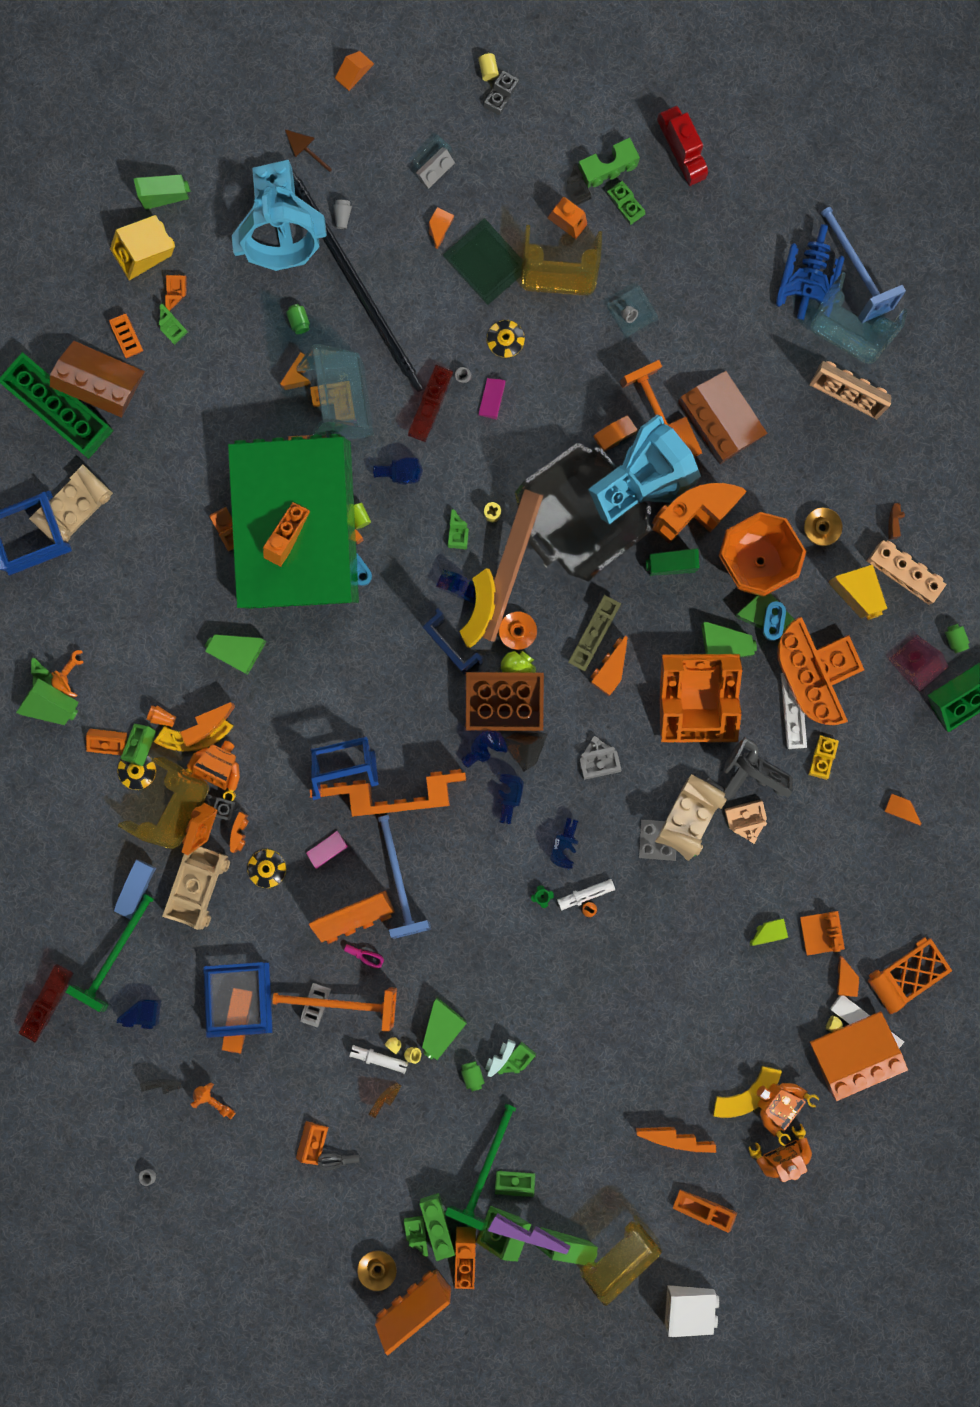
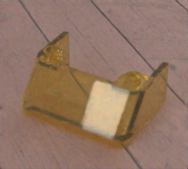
[521,225,602,296]
[118,757,209,849]
[579,1215,662,1306]

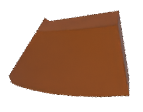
[888,503,905,540]

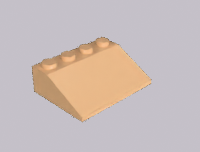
[810,361,891,420]

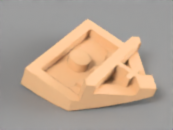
[724,799,767,844]

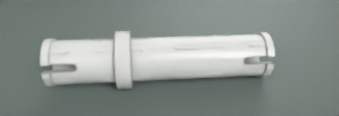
[557,879,615,911]
[349,1045,408,1074]

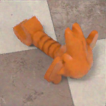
[51,650,83,698]
[191,1083,236,1120]

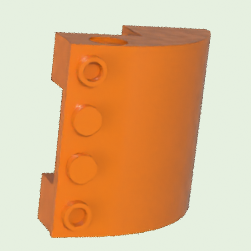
[652,483,747,543]
[660,654,742,742]

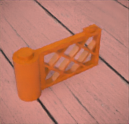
[868,937,952,1014]

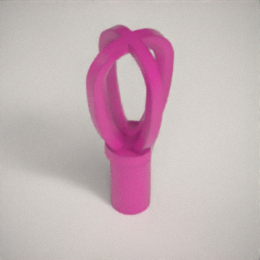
[344,944,384,968]

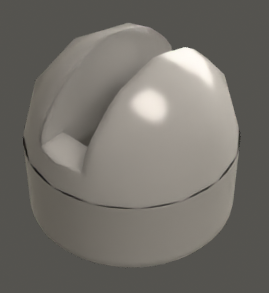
[621,306,638,323]
[455,367,471,383]
[139,1169,156,1186]

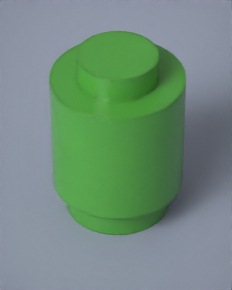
[286,304,310,334]
[945,624,970,653]
[461,1061,485,1092]

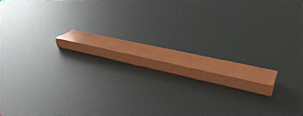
[482,489,543,642]

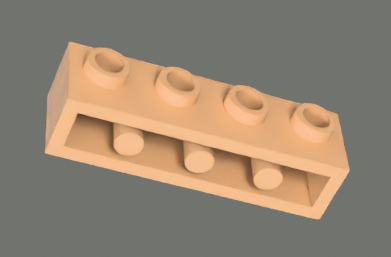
[867,540,947,605]

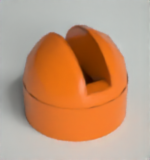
[582,902,597,917]

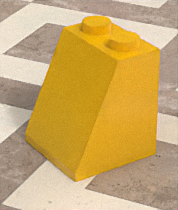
[110,215,175,280]
[829,565,887,620]

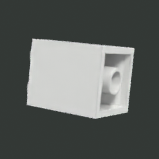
[665,1285,719,1337]

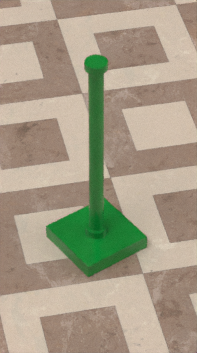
[65,893,154,1012]
[445,1104,516,1231]

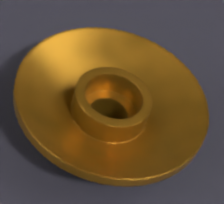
[804,508,843,546]
[358,1251,397,1291]

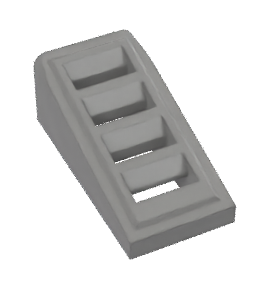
[300,983,331,1027]

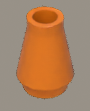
[146,705,176,727]

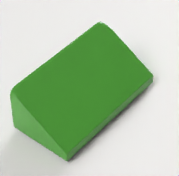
[120,723,156,766]
[495,1171,535,1197]

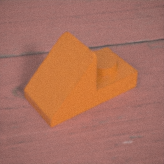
[280,352,311,390]

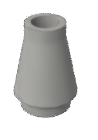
[333,200,352,229]

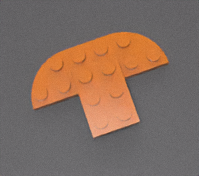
[777,617,864,725]

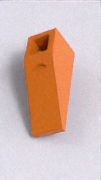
[263,502,310,567]
[590,636,628,697]
[455,1227,476,1289]

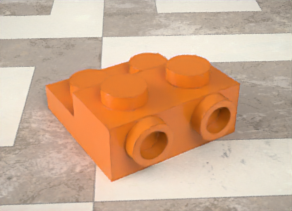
[181,803,218,856]

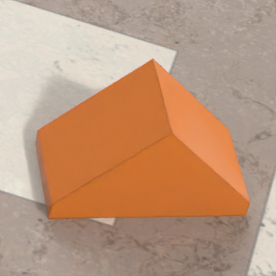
[335,51,374,91]

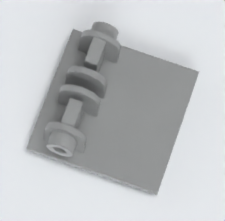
[639,820,676,861]

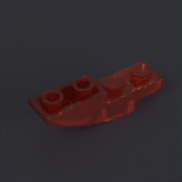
[408,365,453,442]
[18,964,74,1043]

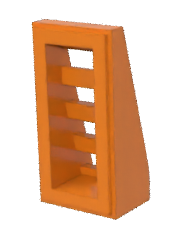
[109,314,143,359]

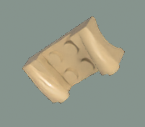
[29,465,113,544]
[655,774,727,861]
[162,846,230,930]

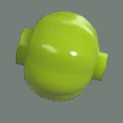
[501,651,536,673]

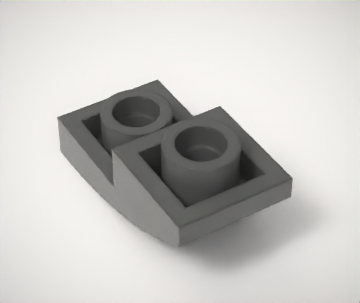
[483,71,519,116]
[192,792,235,821]

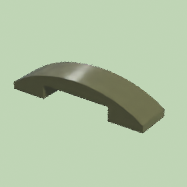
[568,595,621,671]

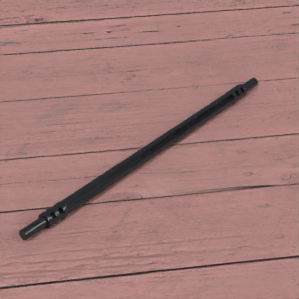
[292,168,424,392]

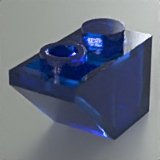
[436,569,476,604]
[117,999,161,1029]

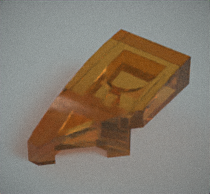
[368,1083,401,1118]

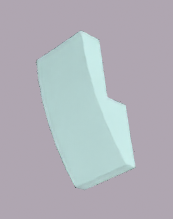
[485,1039,515,1077]

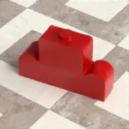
[657,106,708,186]

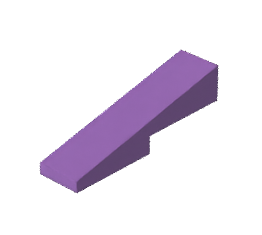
[488,1213,571,1255]

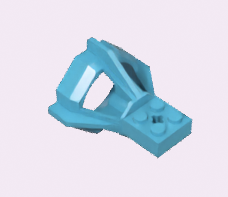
[232,160,327,271]
[588,415,701,524]

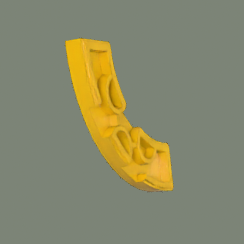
[459,568,496,648]
[154,720,234,751]
[713,1066,782,1118]

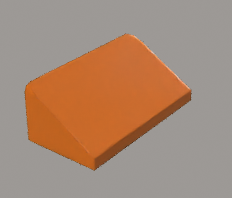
[86,729,127,756]
[296,1121,328,1165]

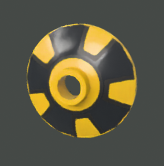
[487,320,525,358]
[118,755,156,790]
[248,849,286,888]

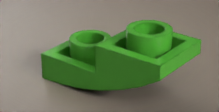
[607,181,645,225]

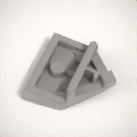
[580,736,621,780]

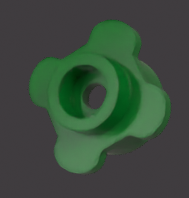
[531,885,554,908]

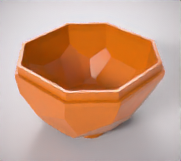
[719,512,806,597]

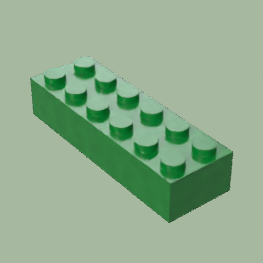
[0,352,114,459]

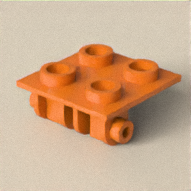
[800,911,845,955]

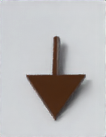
[285,130,332,172]

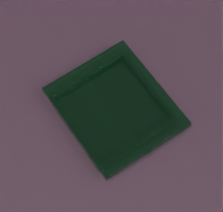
[443,218,530,305]

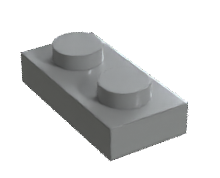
[416,147,455,189]

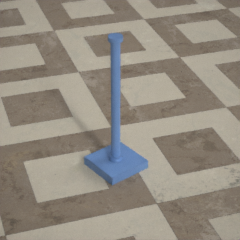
[821,207,906,323]
[378,815,431,939]

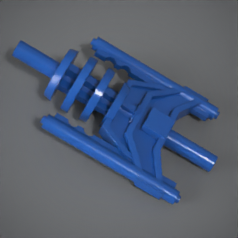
[776,224,845,320]

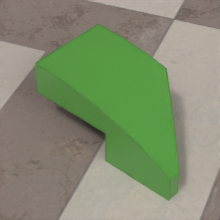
[448,509,469,550]
[31,658,53,687]
[404,1216,428,1257]

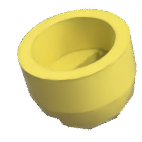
[826,1015,843,1032]
[384,1037,401,1054]
[404,1047,421,1064]

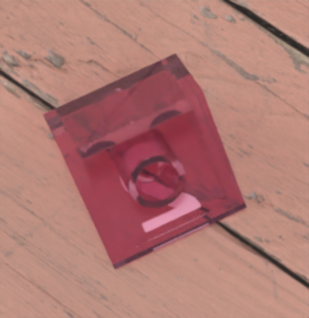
[889,635,948,691]

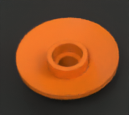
[499,612,537,650]

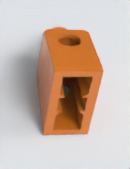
[548,197,587,239]

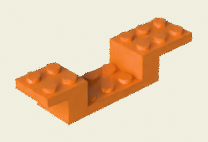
[310,769,466,817]

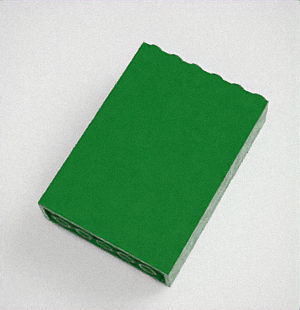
[228,434,359,609]

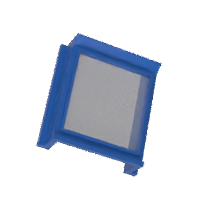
[204,962,273,1038]

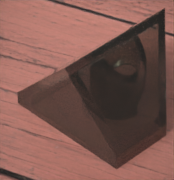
[503,732,548,772]

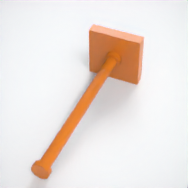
[620,360,669,426]
[272,987,397,1031]

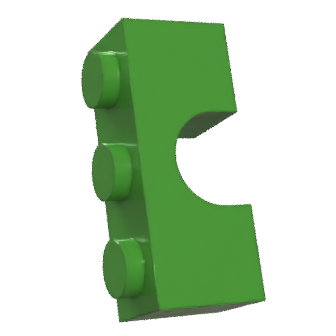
[578,138,640,188]
[420,1193,456,1261]

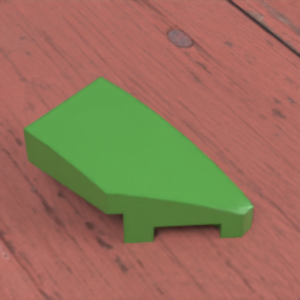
[159,304,188,345]
[497,1042,536,1074]

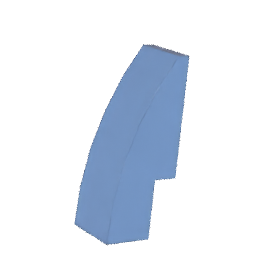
[114,859,156,920]

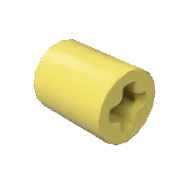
[478,54,499,81]
[484,502,501,522]

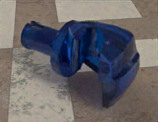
[373,457,423,485]
[461,730,507,768]
[497,774,524,824]
[550,818,579,869]

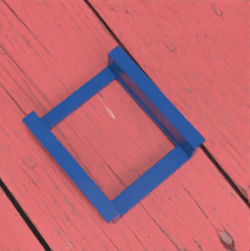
[0,491,72,576]
[311,737,379,800]

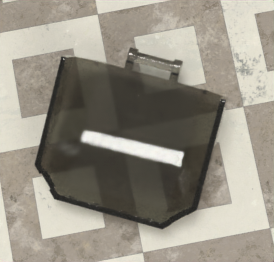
[515,443,651,582]

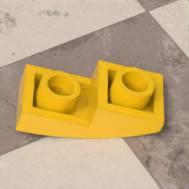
[808,735,839,780]

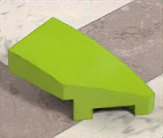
[750,919,788,946]

